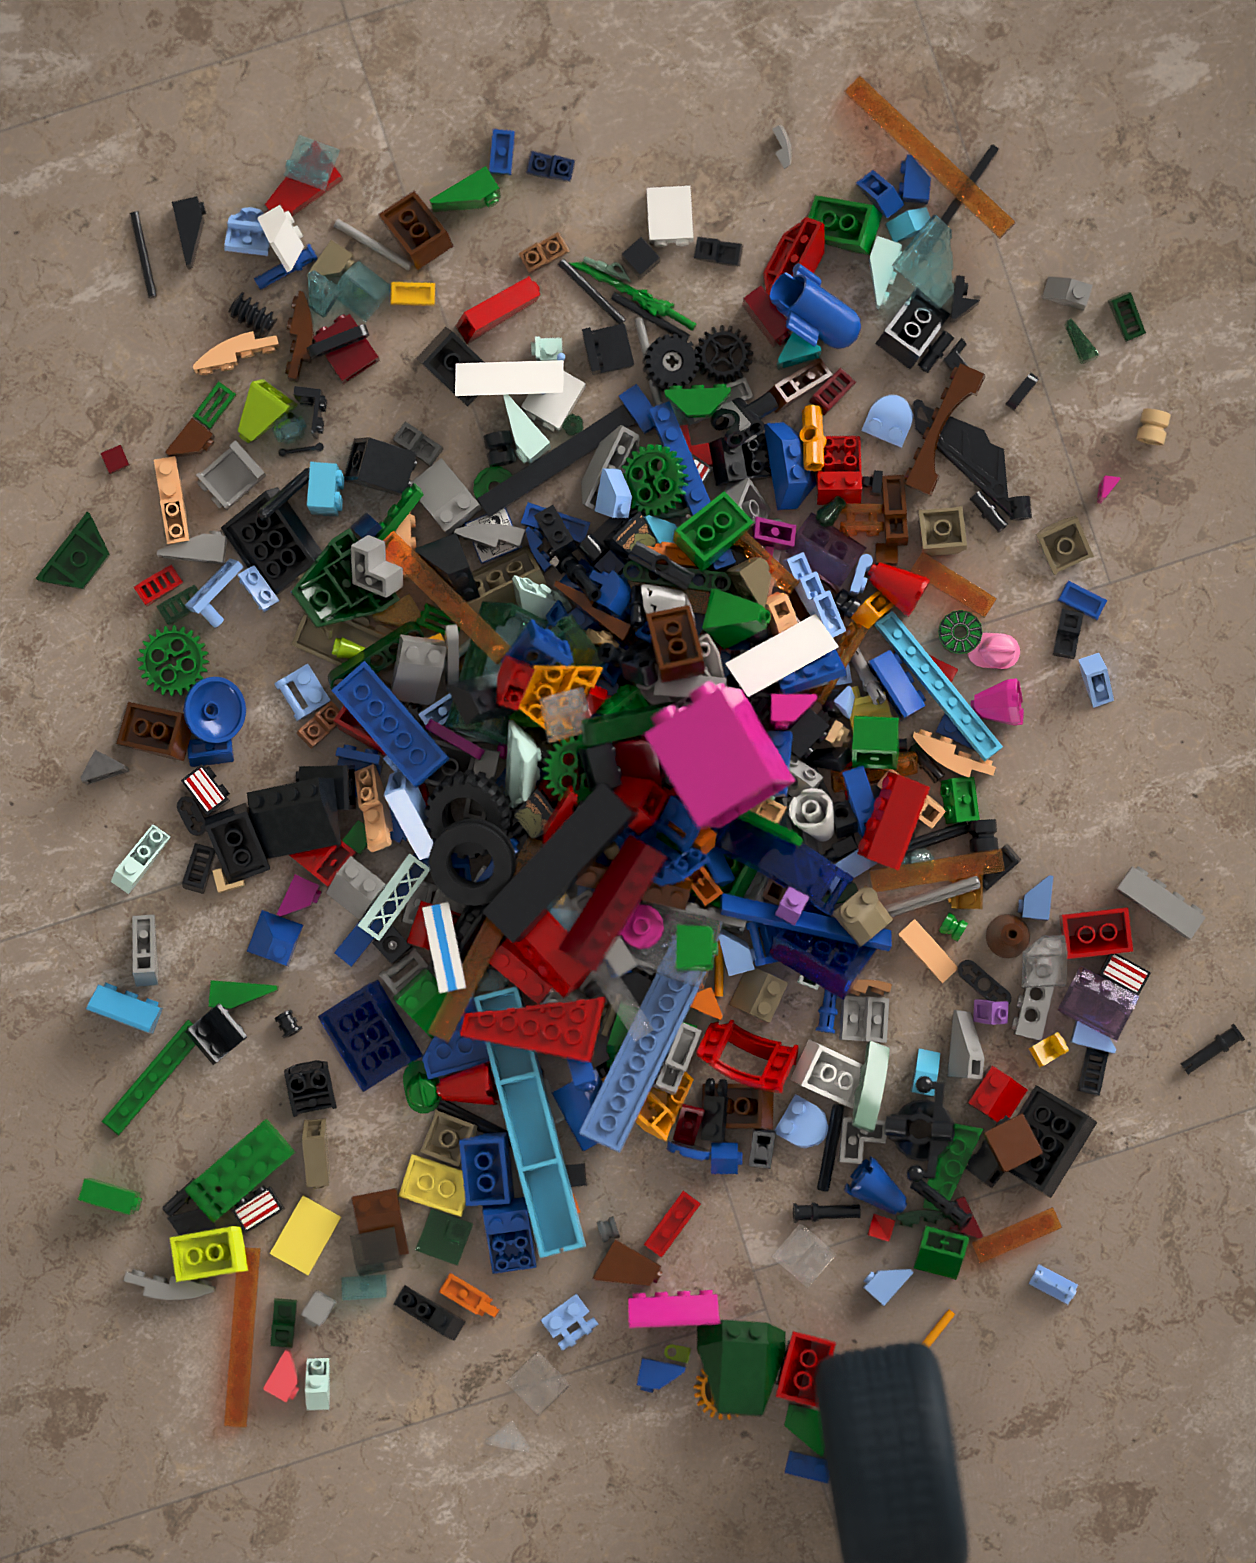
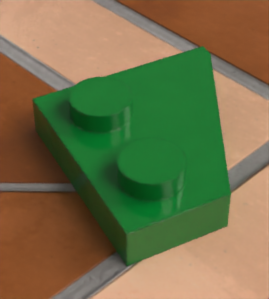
[784,1404,825,1457]

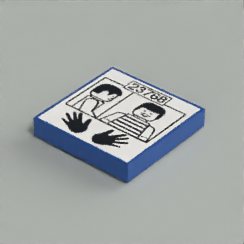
[465,507,522,564]

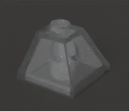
[1021,935,1067,988]

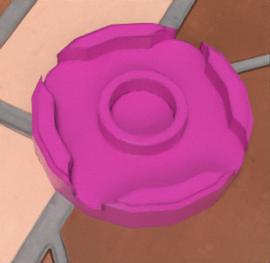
[621,904,664,949]

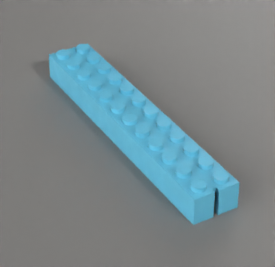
[474,986,586,1258]

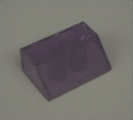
[785,512,866,587]
[1057,966,1140,1041]

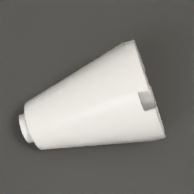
[789,788,834,842]

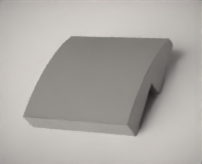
[839,995,889,1043]

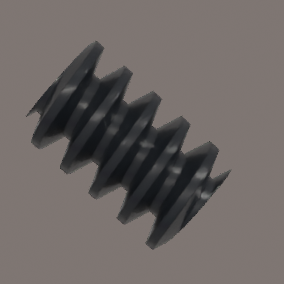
[228,292,277,338]

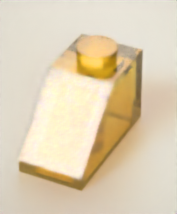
[371,593,421,628]

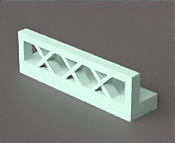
[358,853,430,941]

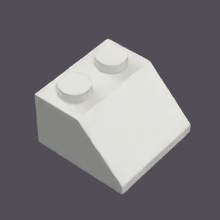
[257,205,304,272]

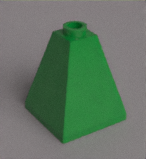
[702,589,771,649]

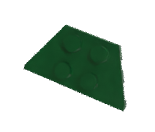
[36,512,110,590]

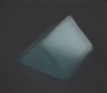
[332,261,391,322]

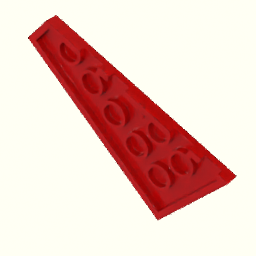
[460,997,606,1063]

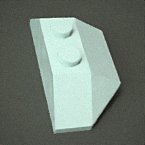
[505,721,541,809]

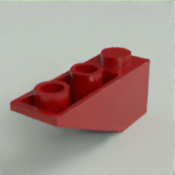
[542,786,577,846]

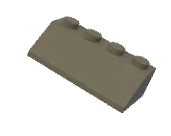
[459,545,548,626]

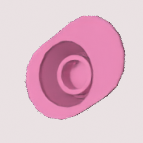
[967,633,1020,669]

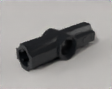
[628,541,695,591]

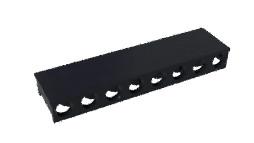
[482,782,638,943]

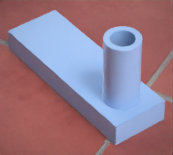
[185,559,243,628]

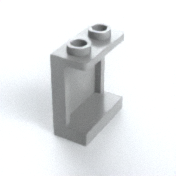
[196,440,266,510]

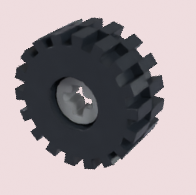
[642,334,700,391]

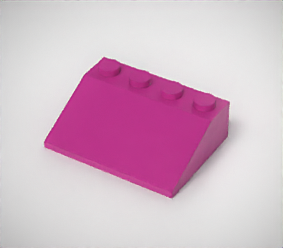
[628,1290,719,1328]

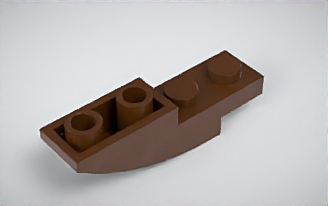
[285,291,314,383]

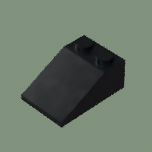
[875,289,951,370]
[416,326,485,407]
[205,803,270,884]

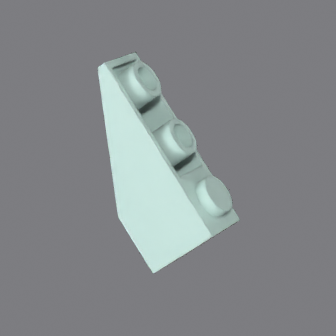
[869,236,904,310]
[111,824,170,894]

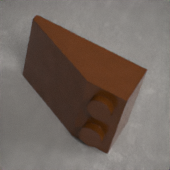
[378,191,454,270]
[646,605,705,683]
[116,702,192,761]
[701,1083,774,1130]
[352,1188,409,1262]

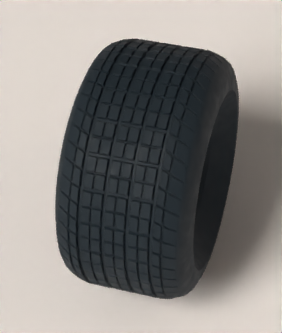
[815,1341,969,1563]

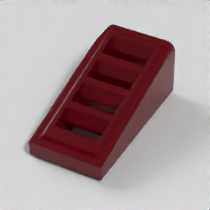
[809,367,856,415]

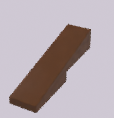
[554,581,633,646]

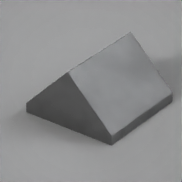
[80,750,129,785]

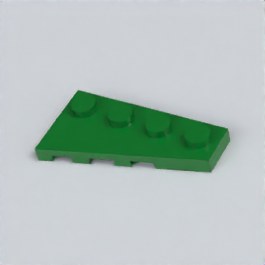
[923,1123,984,1211]

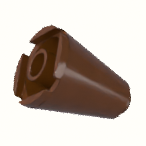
[986,914,1030,959]

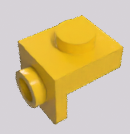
[1028,1032,1069,1068]

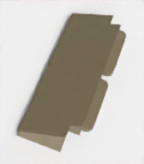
[291,613,399,689]

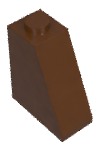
[593,1239,663,1286]

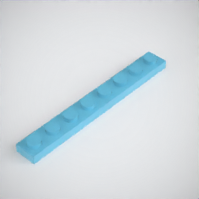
[874,610,1003,762]

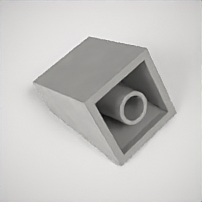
[326,856,386,920]

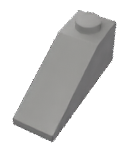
[157,531,227,565]
[132,915,158,987]

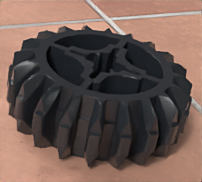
[695,325,753,384]

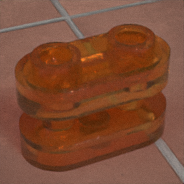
[840,504,884,536]

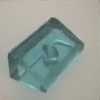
[341,1274,387,1300]

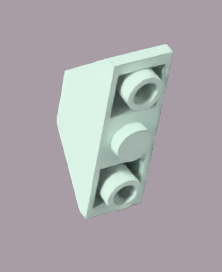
[512,575,572,621]

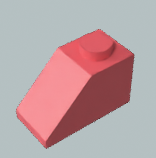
[263,1349,300,1402]

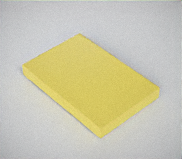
[398,1154,466,1217]
[270,1195,342,1276]

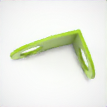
[664,1344,691,1364]

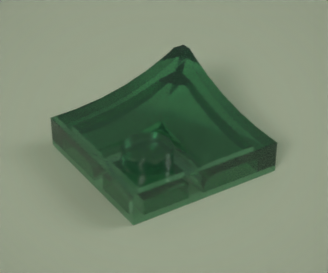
[415,1208,473,1266]

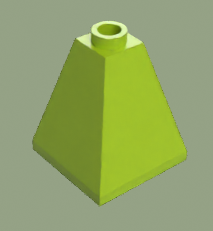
[238,379,298,443]

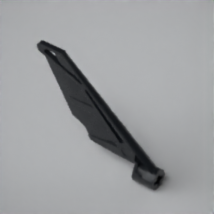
[913,400,1032,521]

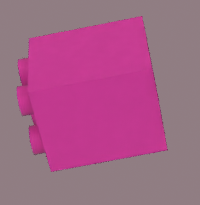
[645,681,795,828]

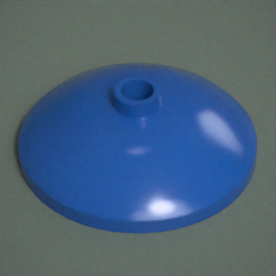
[184,677,246,743]

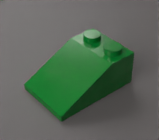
[429,166,501,212]
[808,195,883,255]
[673,491,754,572]
[393,968,457,1039]

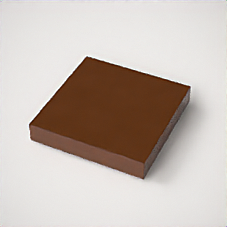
[983,1113,1043,1173]

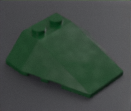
[291,528,400,628]
[696,1320,785,1417]

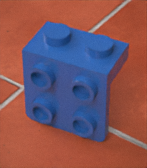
[335,744,384,798]

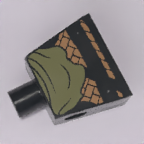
[603,511,657,563]
[509,786,556,839]

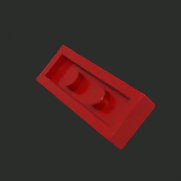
[644,1191,701,1258]

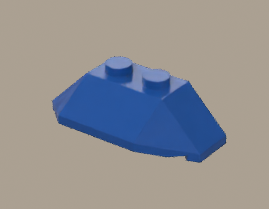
[764,422,817,510]

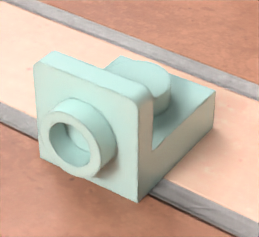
[531,336,562,361]

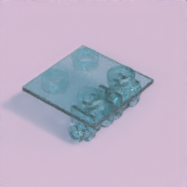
[284,135,340,191]

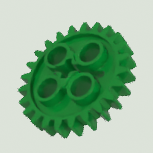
[622,444,689,516]
[137,625,210,697]
[542,734,592,807]

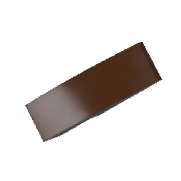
[882,475,908,546]

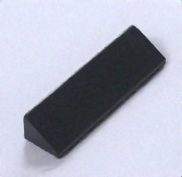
[426,903,490,975]

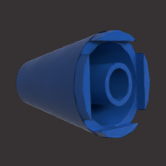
[844,1156,907,1215]

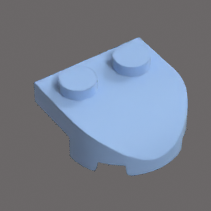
[224,207,270,256]
[861,394,913,448]
[774,1094,829,1149]

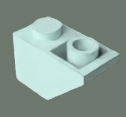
[305,1358,330,1410]

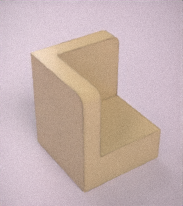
[212,868,246,893]

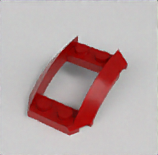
[696,1019,799,1094]

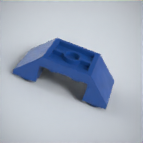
[615,822,710,886]

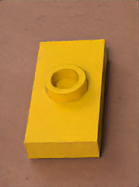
[391,282,435,306]

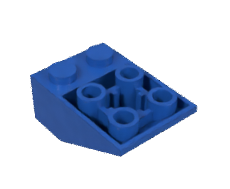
[482,1197,537,1274]

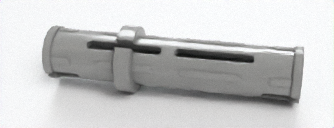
[847,647,886,705]

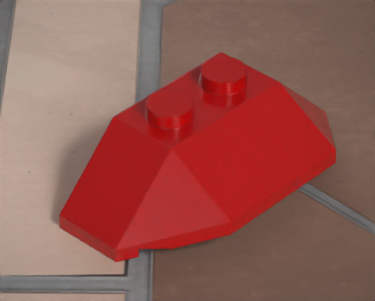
[763,217,825,296]

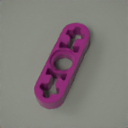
[425,719,485,760]

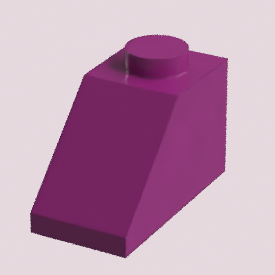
[752,517,796,551]
[277,874,322,917]

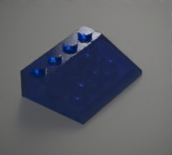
[768,903,877,1000]
[318,980,423,1092]

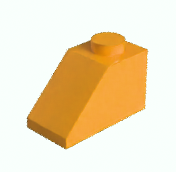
[851,590,894,632]

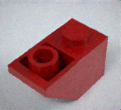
[497,655,535,710]

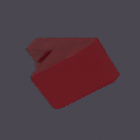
[673,1104,704,1145]
[949,1196,984,1239]

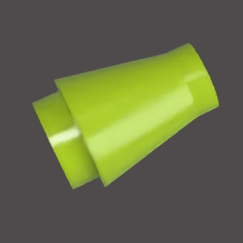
[331,637,365,658]

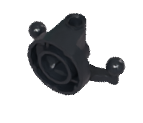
[885,1076,955,1183]

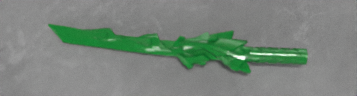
[569,262,697,331]

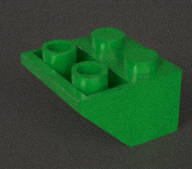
[852,716,899,770]
[913,1225,969,1280]

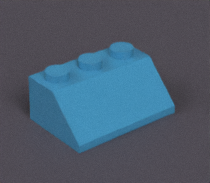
[86,982,163,1033]

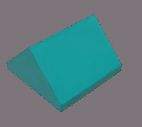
[777,332,822,370]

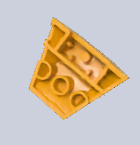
[519,665,603,743]
[601,1072,694,1141]

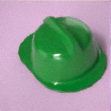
[403,1061,441,1113]

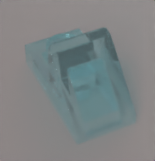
[308,270,342,318]

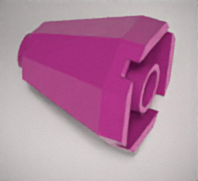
[971,678,1024,726]

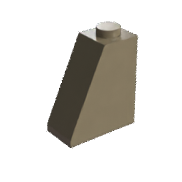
[302,1119,330,1189]

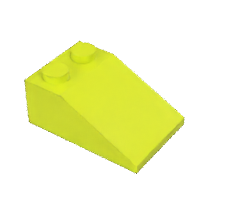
[170,1226,248,1282]

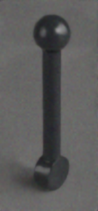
[278,443,324,457]

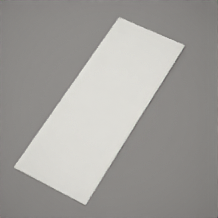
[455,360,563,396]
[725,614,839,697]

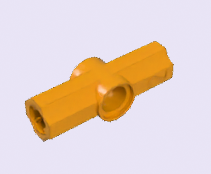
[799,404,827,472]

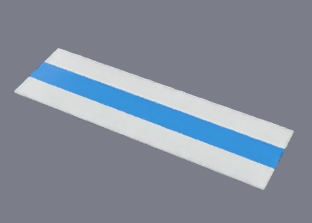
[422,902,466,993]

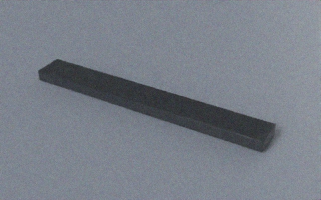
[477,404,635,518]

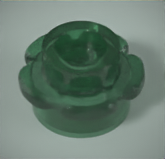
[562,414,583,436]

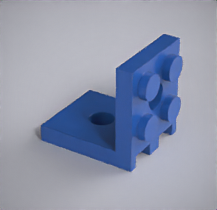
[501,619,573,667]

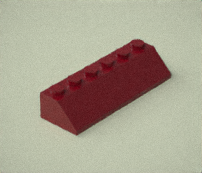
[558,834,668,973]

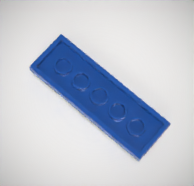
[331,661,449,788]

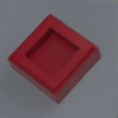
[100,444,130,474]

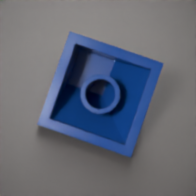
[247,910,304,967]

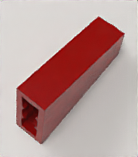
[265,141,343,217]
[456,276,541,344]

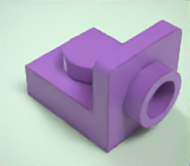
[973,999,1009,1025]

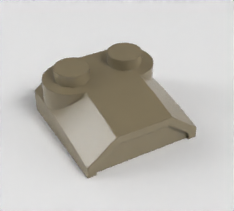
[918,506,967,556]
[1036,516,1094,575]
[832,885,893,947]
[420,1110,477,1168]

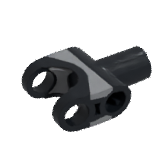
[710,392,779,447]

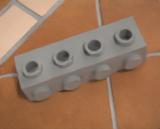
[1115,866,1206,940]

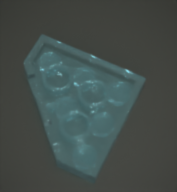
[892,215,954,308]

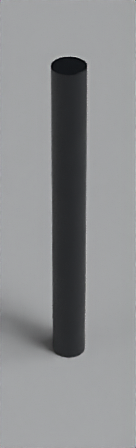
[130,211,157,298]
[558,259,626,324]
[611,292,691,342]

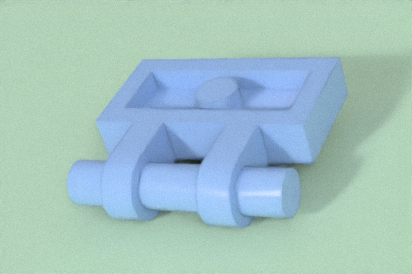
[541,1293,598,1350]

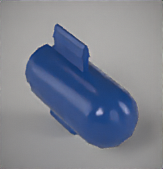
[770,263,861,349]

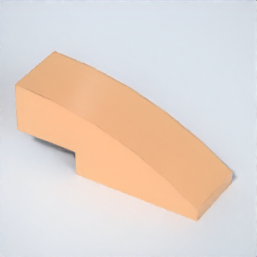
[898,919,958,984]

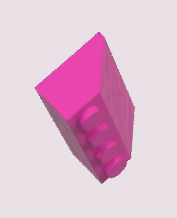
[769,694,817,731]

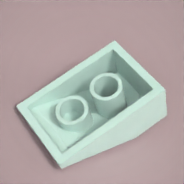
[503,395,551,464]

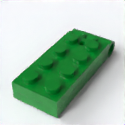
[184,1118,295,1223]

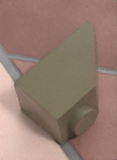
[306,240,355,282]

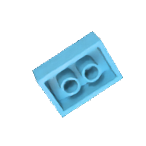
[307,462,345,517]

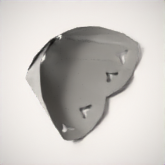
[641,584,696,626]

